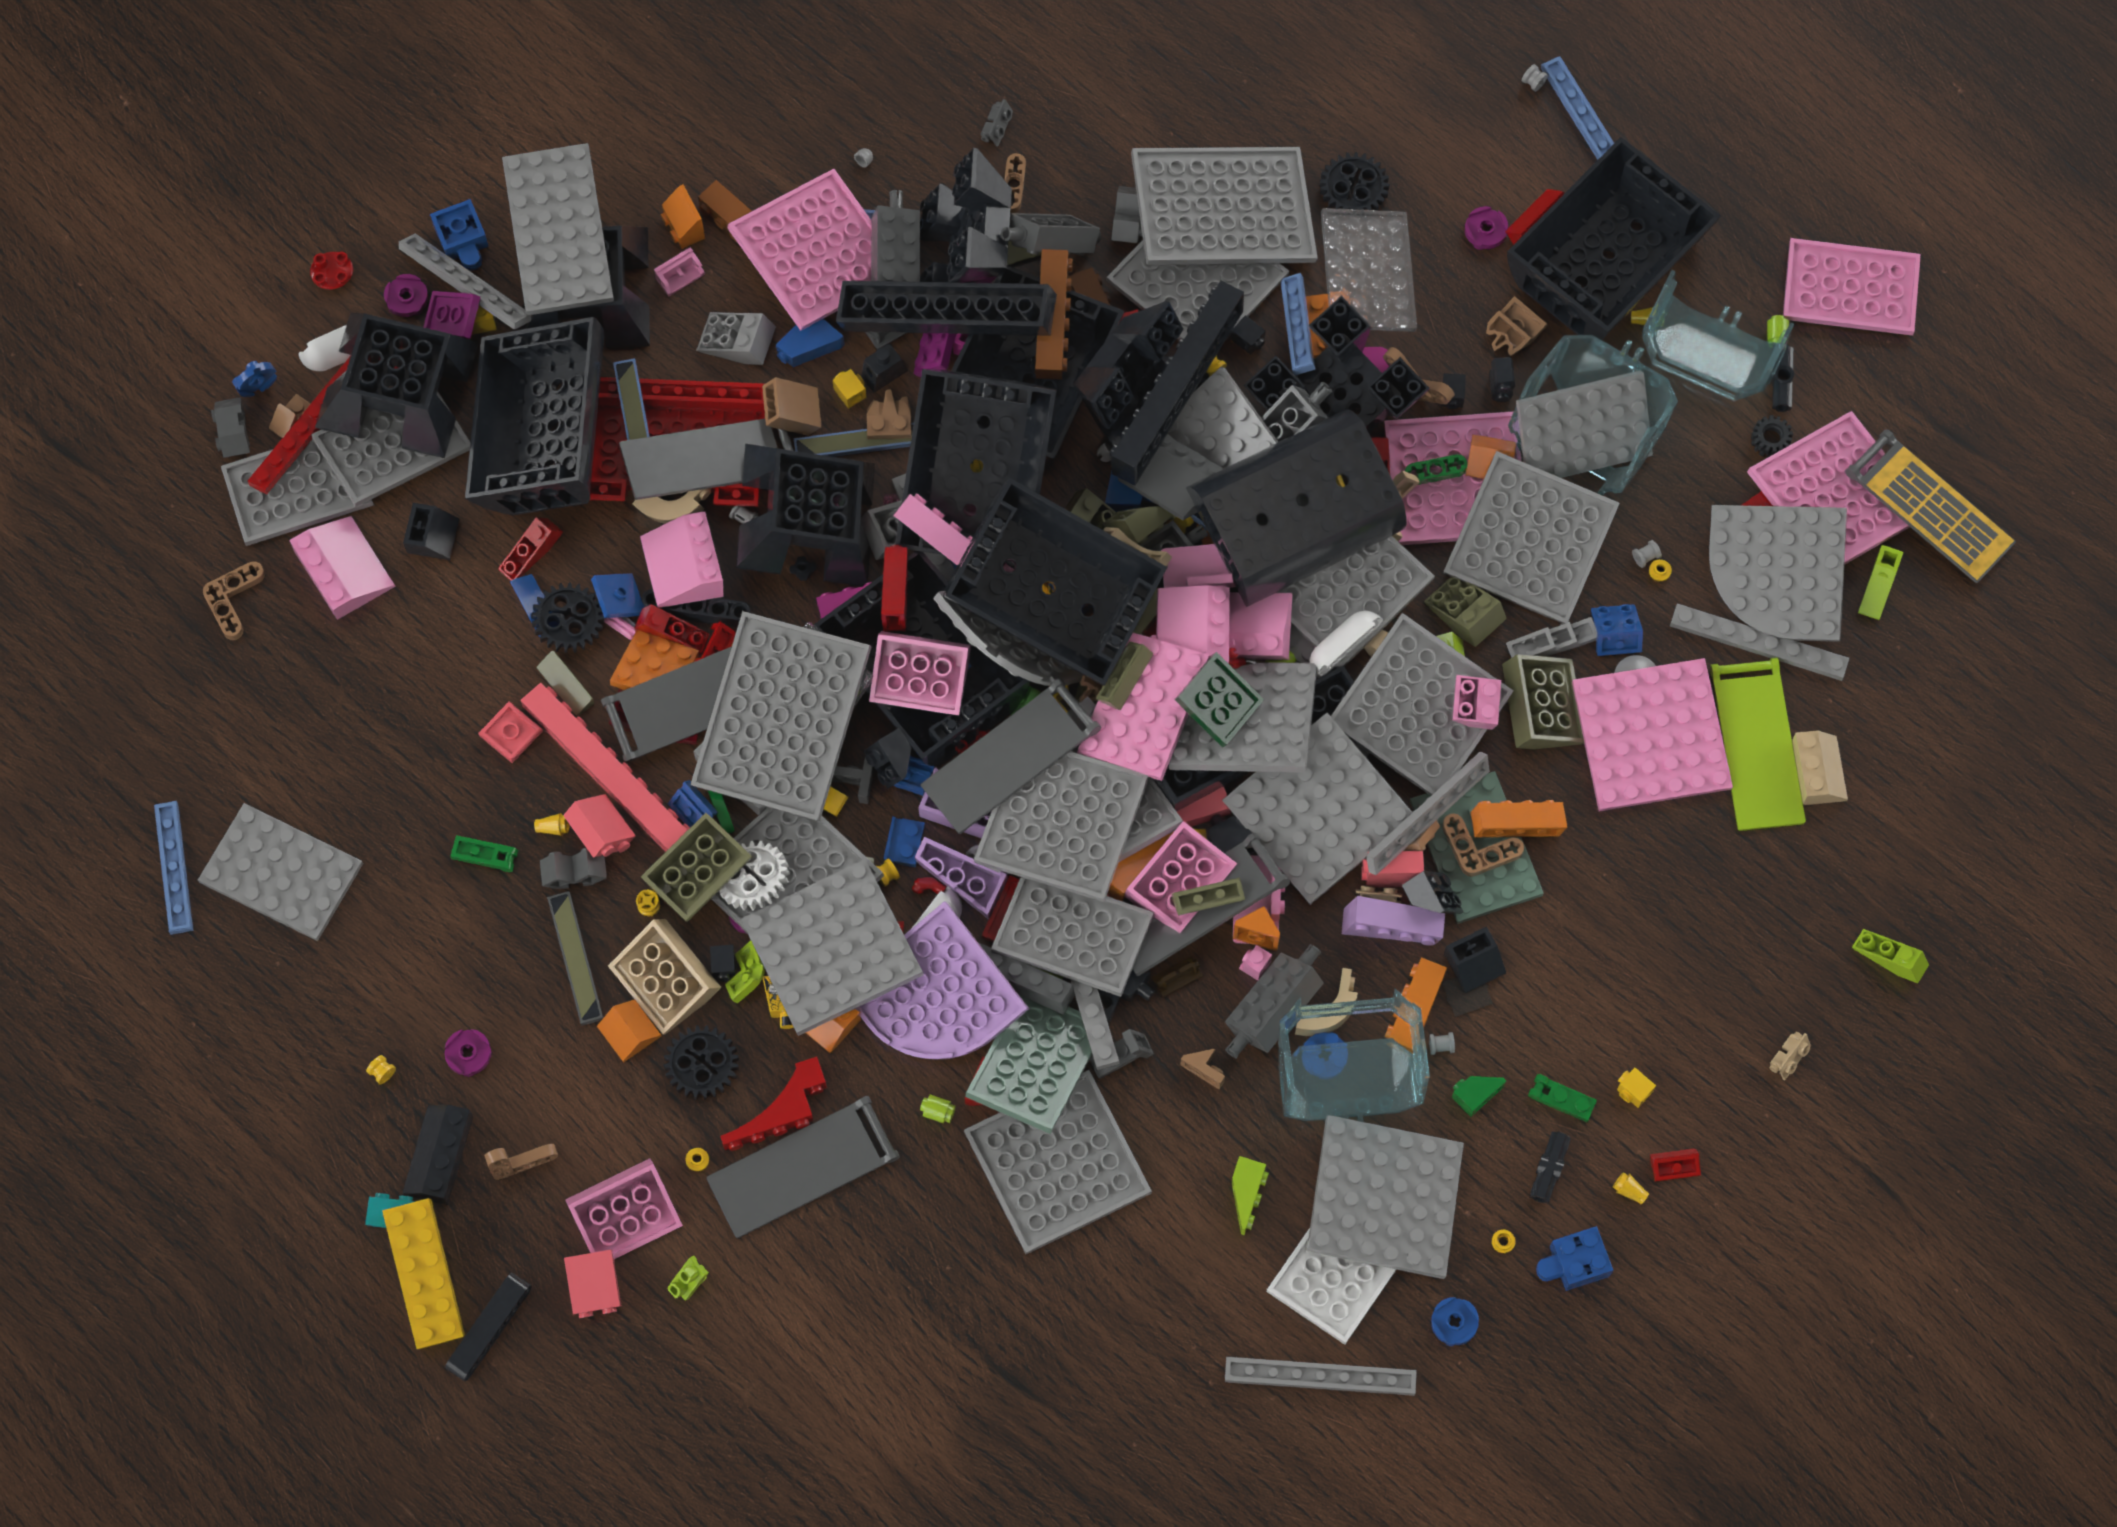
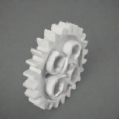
[719,841,790,911]

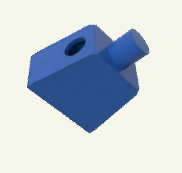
[1105,471,1155,512]

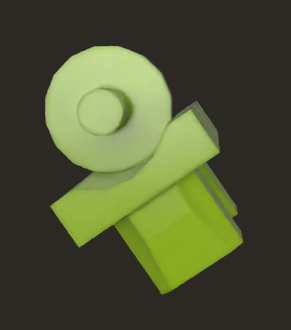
[668,1256,709,1301]

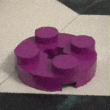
[1464,206,1508,250]
[384,274,428,317]
[445,1029,492,1077]

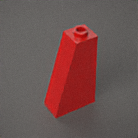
[881,545,908,631]

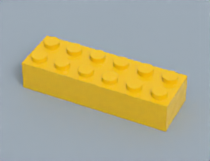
[382,1198,465,1349]

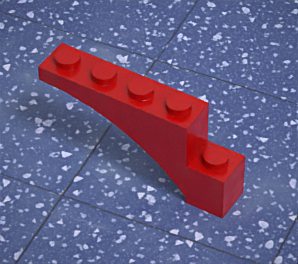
[720,1057,827,1151]

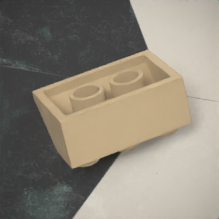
[1792,731,1848,805]

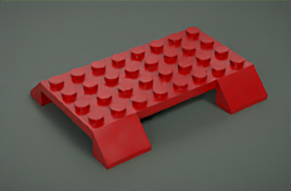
[590,377,765,507]

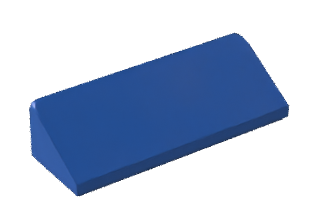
[510,574,559,637]

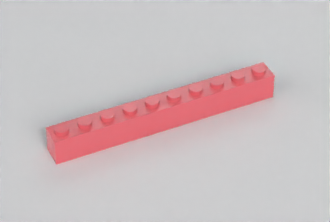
[521,683,690,852]

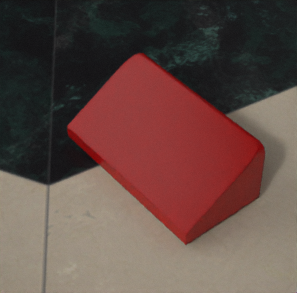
[1650,1149,1701,1181]

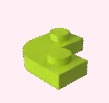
[725,941,765,1004]

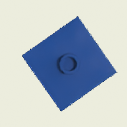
[591,573,644,618]

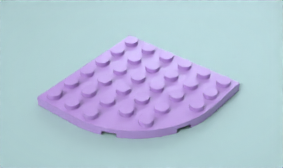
[855,901,1029,1059]

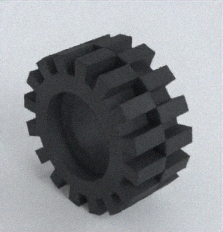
[1751,415,1793,458]

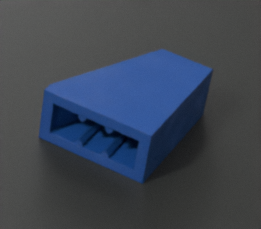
[776,319,845,367]

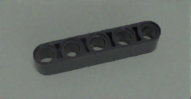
[642,589,751,628]
[445,1273,532,1382]

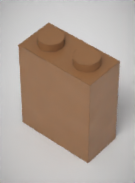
[762,377,821,436]

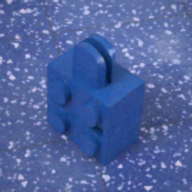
[430,199,489,271]
[1536,1226,1613,1291]

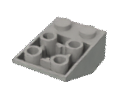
[697,312,776,365]

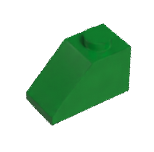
[1452,1076,1506,1117]

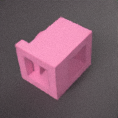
[1239,945,1272,980]

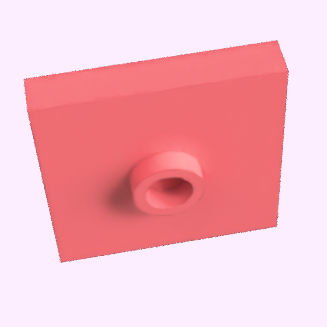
[478,701,543,763]

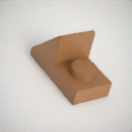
[269,394,310,438]
[1180,1049,1225,1090]

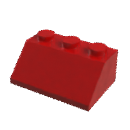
[1505,189,1565,245]

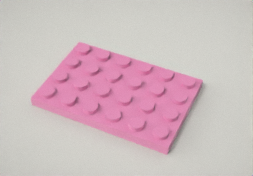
[1783,238,1920,336]
[1077,633,1210,781]

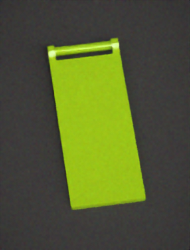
[1710,658,1806,831]

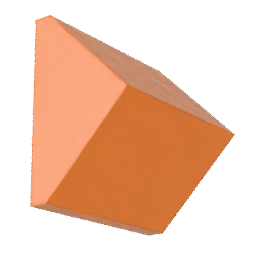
[1465,434,1516,479]
[1233,906,1280,951]
[597,1000,661,1063]

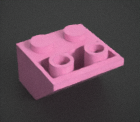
[1452,675,1501,730]

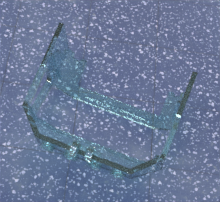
[1642,270,1794,401]
[1508,335,1678,495]
[1278,989,1430,1122]

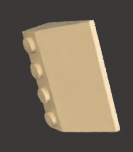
[608,919,721,1035]

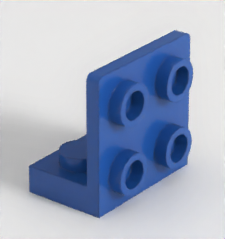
[1591,604,1643,656]

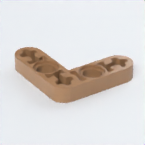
[1004,153,1026,213]
[1383,347,1455,404]
[203,562,265,640]
[1442,813,1524,877]
[484,1144,558,1180]

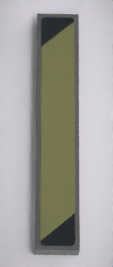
[547,891,603,1026]

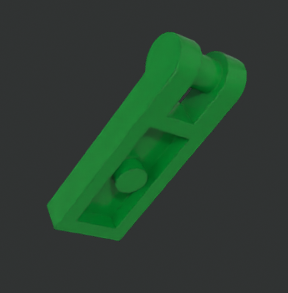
[450,835,519,872]
[1528,1074,1597,1122]

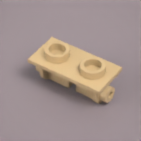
[1355,885,1402,904]
[1769,1032,1811,1080]

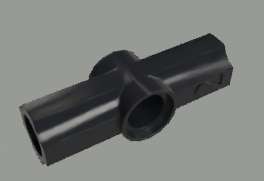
[1771,344,1794,412]
[1530,1131,1571,1204]

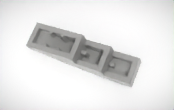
[1506,617,1597,658]

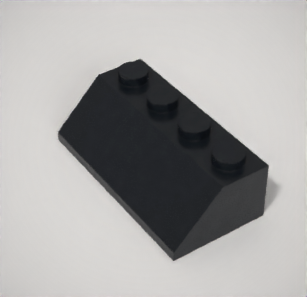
[402,1105,473,1205]

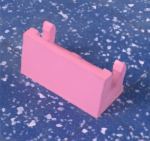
[654,247,705,296]

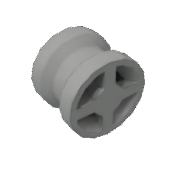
[1521,64,1548,92]

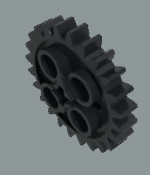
[1319,152,1390,219]
[531,582,604,653]
[664,1025,739,1100]

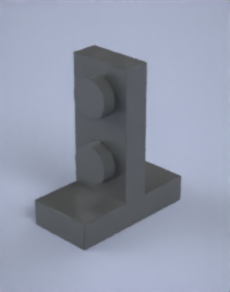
[832,758,874,804]
[1090,1029,1154,1079]

